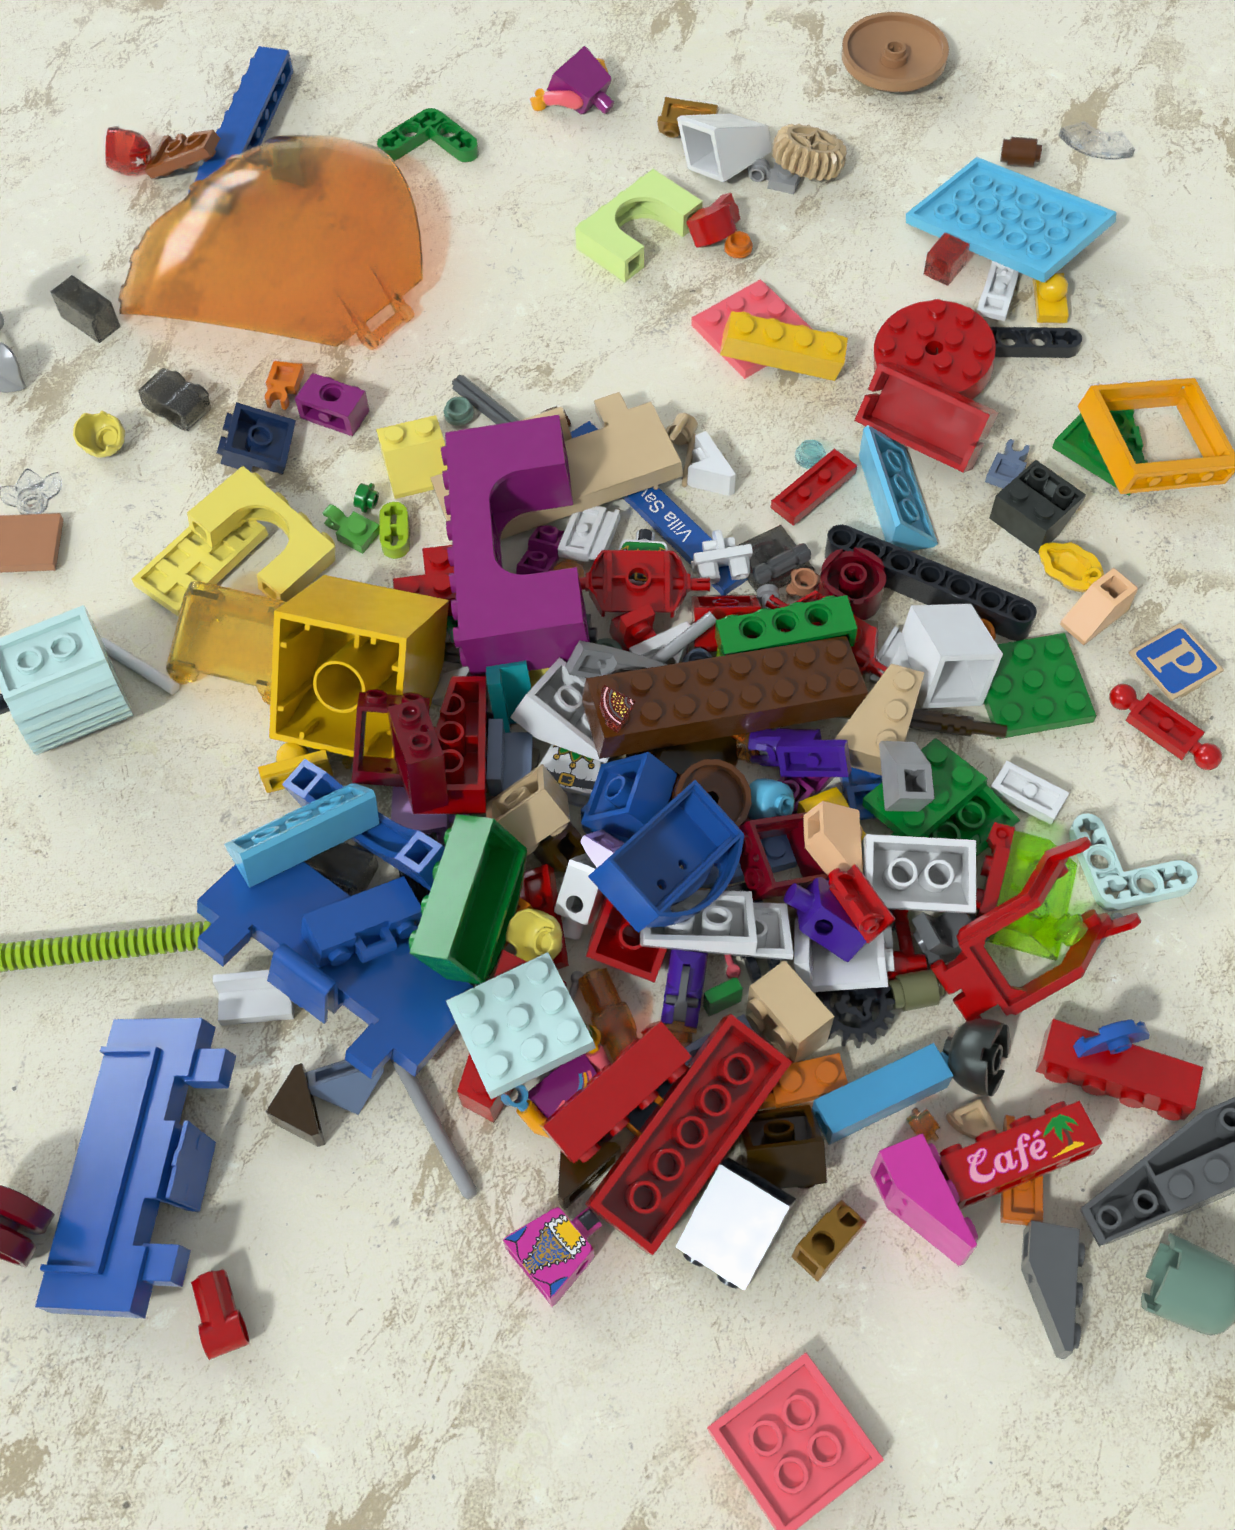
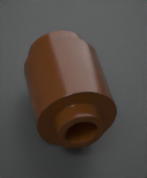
[1000,136,1042,168]

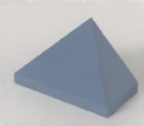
[307,1060,384,1115]

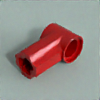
[191,1269,250,1360]

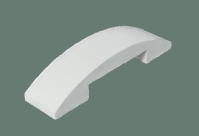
[977,261,1019,321]

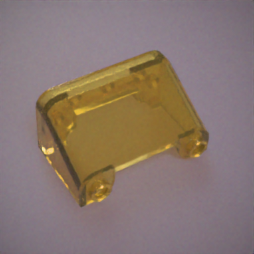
[166,581,286,705]

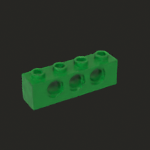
[715,595,858,656]

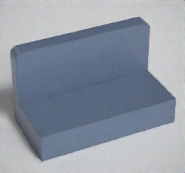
[487,719,533,796]

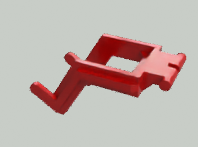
[930,837,1141,1022]

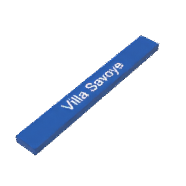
[570,421,748,595]

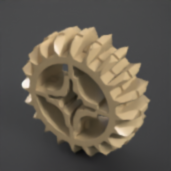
[772,123,847,181]

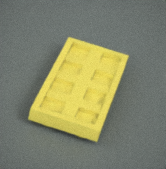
[132,520,268,618]

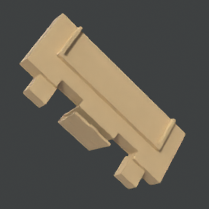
[430,392,683,539]

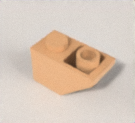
[1060,568,1138,645]
[803,801,863,876]

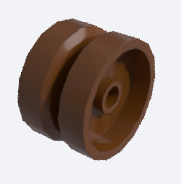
[668,759,752,827]

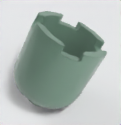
[1141,1233,1235,1336]

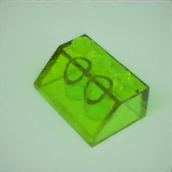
[987,830,1077,961]

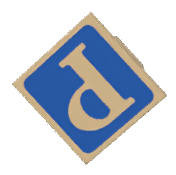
[1128,622,1224,701]

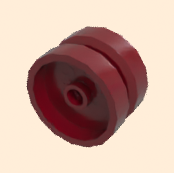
[0,1185,55,1267]

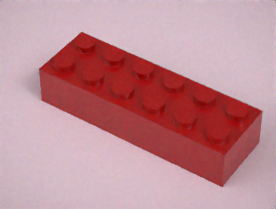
[585,1014,792,1255]

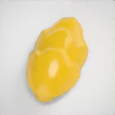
[1038,542,1104,592]

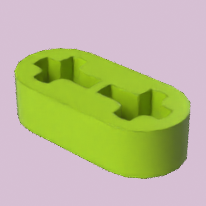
[379,502,410,559]

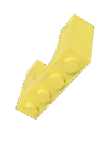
[187,466,335,607]

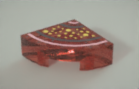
[599,685,636,733]

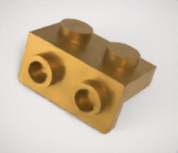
[657,97,719,138]

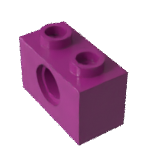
[295,373,370,437]

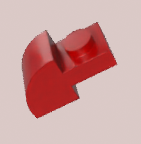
[686,193,741,248]
[609,603,657,652]

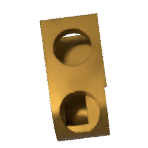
[791,1200,866,1282]

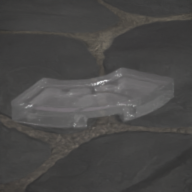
[1059,121,1135,160]

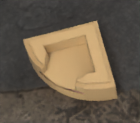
[946,1098,1000,1138]

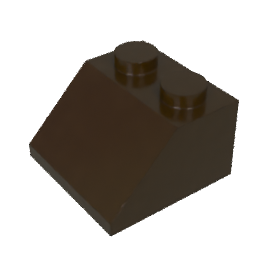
[739,1105,827,1189]

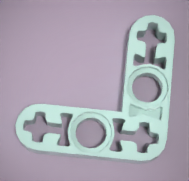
[1069,813,1198,911]

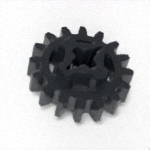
[816,986,895,1048]

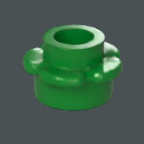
[353,483,379,513]

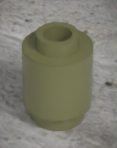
[888,969,945,1011]

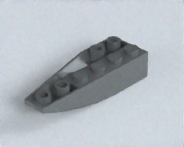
[1080,1097,1235,1247]

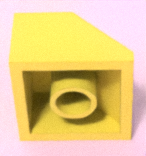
[376,415,447,499]

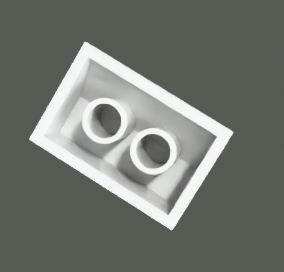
[861,834,976,914]

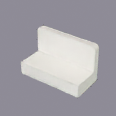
[213,970,294,1026]

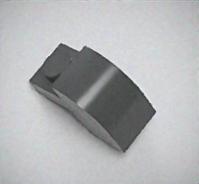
[911,912,990,965]

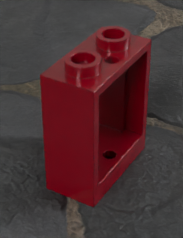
[352,689,430,787]
[387,698,449,815]
[739,812,830,901]

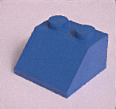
[581,752,677,838]

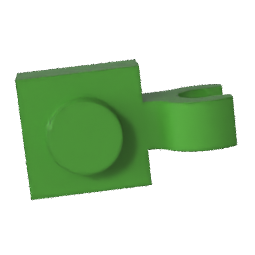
[322,504,380,554]

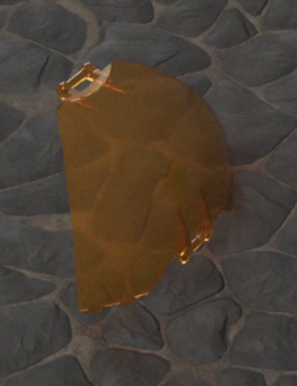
[118,134,423,351]

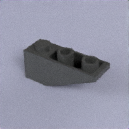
[1021,1220,1085,1359]

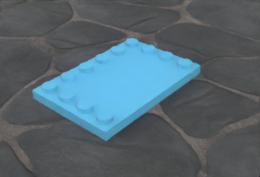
[906,157,1116,283]

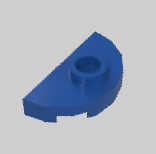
[1073,1019,1150,1058]

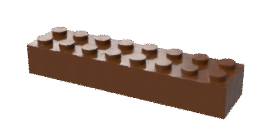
[582,636,868,759]

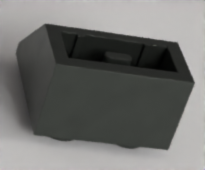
[989,460,1086,554]

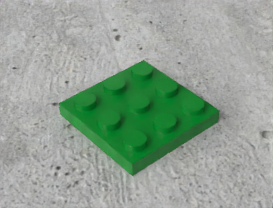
[984,633,1096,739]

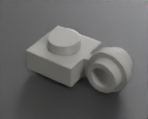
[748,158,801,195]

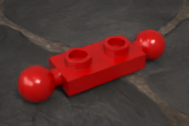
[1109,684,1222,770]

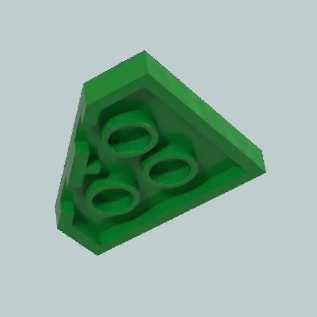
[1052,409,1148,496]

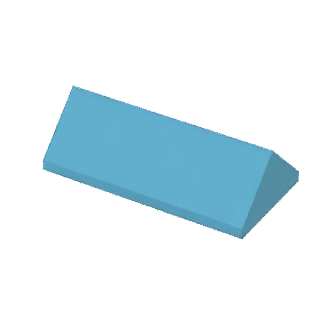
[859,425,938,551]
[224,783,379,888]

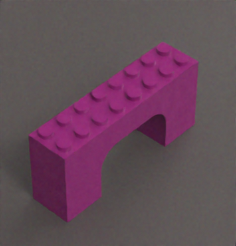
[441,415,590,677]

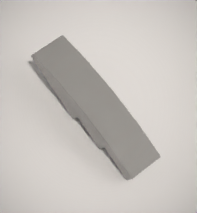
[566,640,667,678]

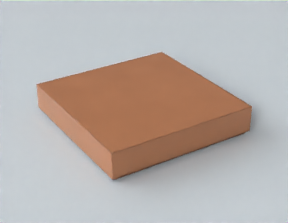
[0,513,64,573]

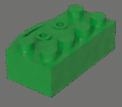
[409,814,527,985]

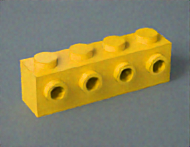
[720,311,848,381]

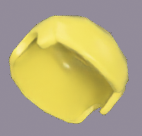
[73,411,125,458]
[506,908,562,962]

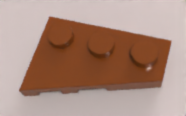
[144,130,220,179]

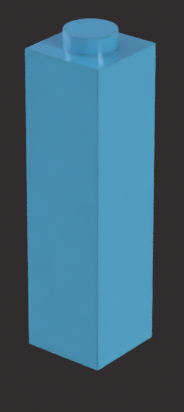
[812,1043,953,1145]

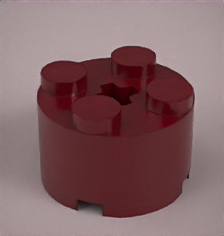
[818,548,886,620]

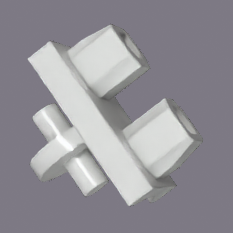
[691,530,753,584]

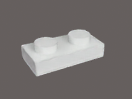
[991,761,1069,825]

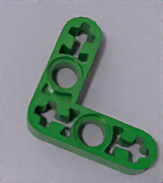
[377,108,479,162]

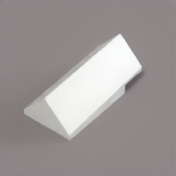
[640,890,794,960]

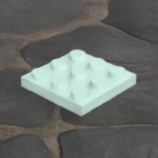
[446,952,596,1099]

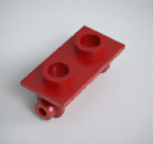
[828,864,896,944]

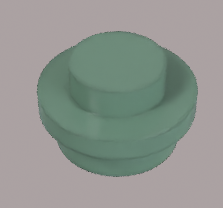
[444,397,474,426]

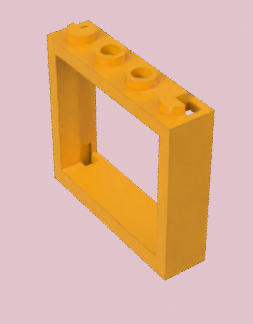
[1077,378,1235,494]

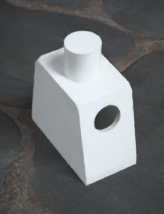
[554,853,605,940]

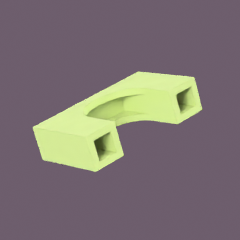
[575,169,703,282]

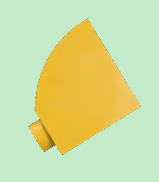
[269,575,449,759]

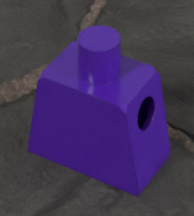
[784,877,866,962]

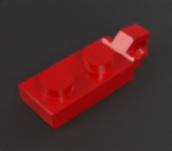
[976,822,1015,918]

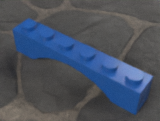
[282,759,445,890]

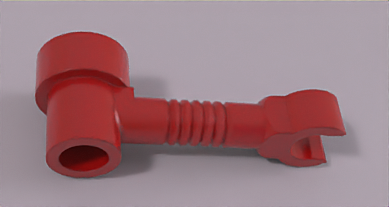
[888,909,927,980]

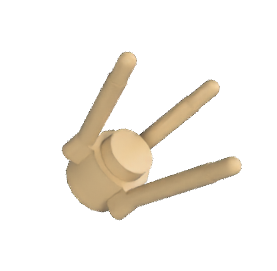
[666,413,698,487]

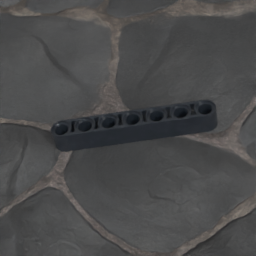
[824,524,1037,641]

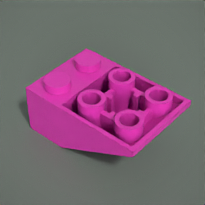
[870,1133,978,1266]

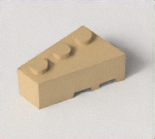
[834,664,924,776]

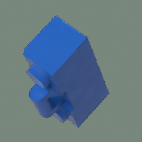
[301,876,422,967]

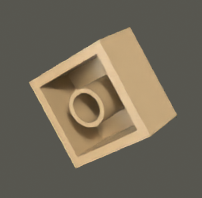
[486,764,570,855]
[746,960,834,1064]

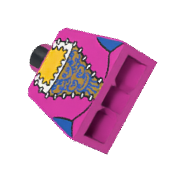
[503,1207,602,1307]

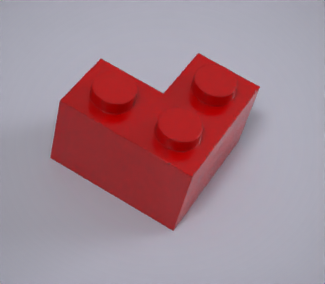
[392,545,456,616]

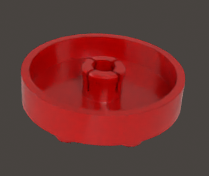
[874,299,996,400]

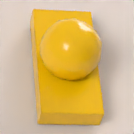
[1033,273,1069,323]
[258,742,333,793]

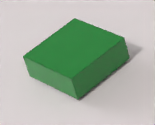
[703,978,743,1017]

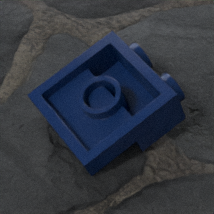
[216,402,296,475]

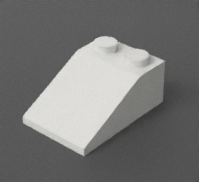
[510,657,610,763]

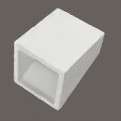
[677,113,772,182]
[902,604,1003,708]

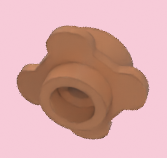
[786,568,820,597]

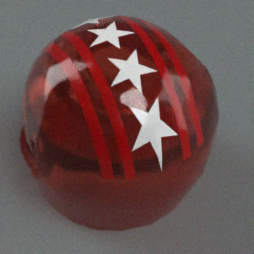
[105,126,152,176]

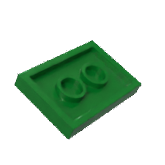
[862,737,988,837]

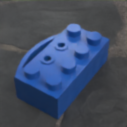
[588,780,744,933]

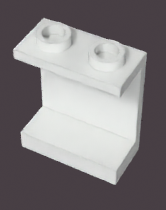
[794,918,895,992]

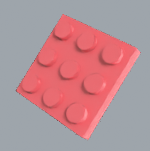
[691,279,812,379]
[707,1353,884,1530]

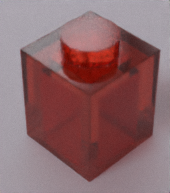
[923,233,970,286]

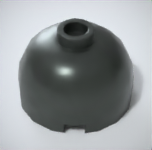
[943,1019,1010,1097]

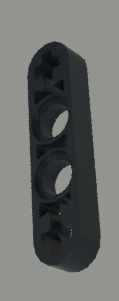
[990,327,1082,358]

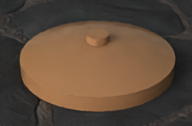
[841,12,949,92]

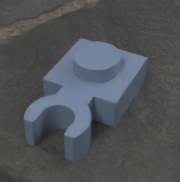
[985,439,1030,489]

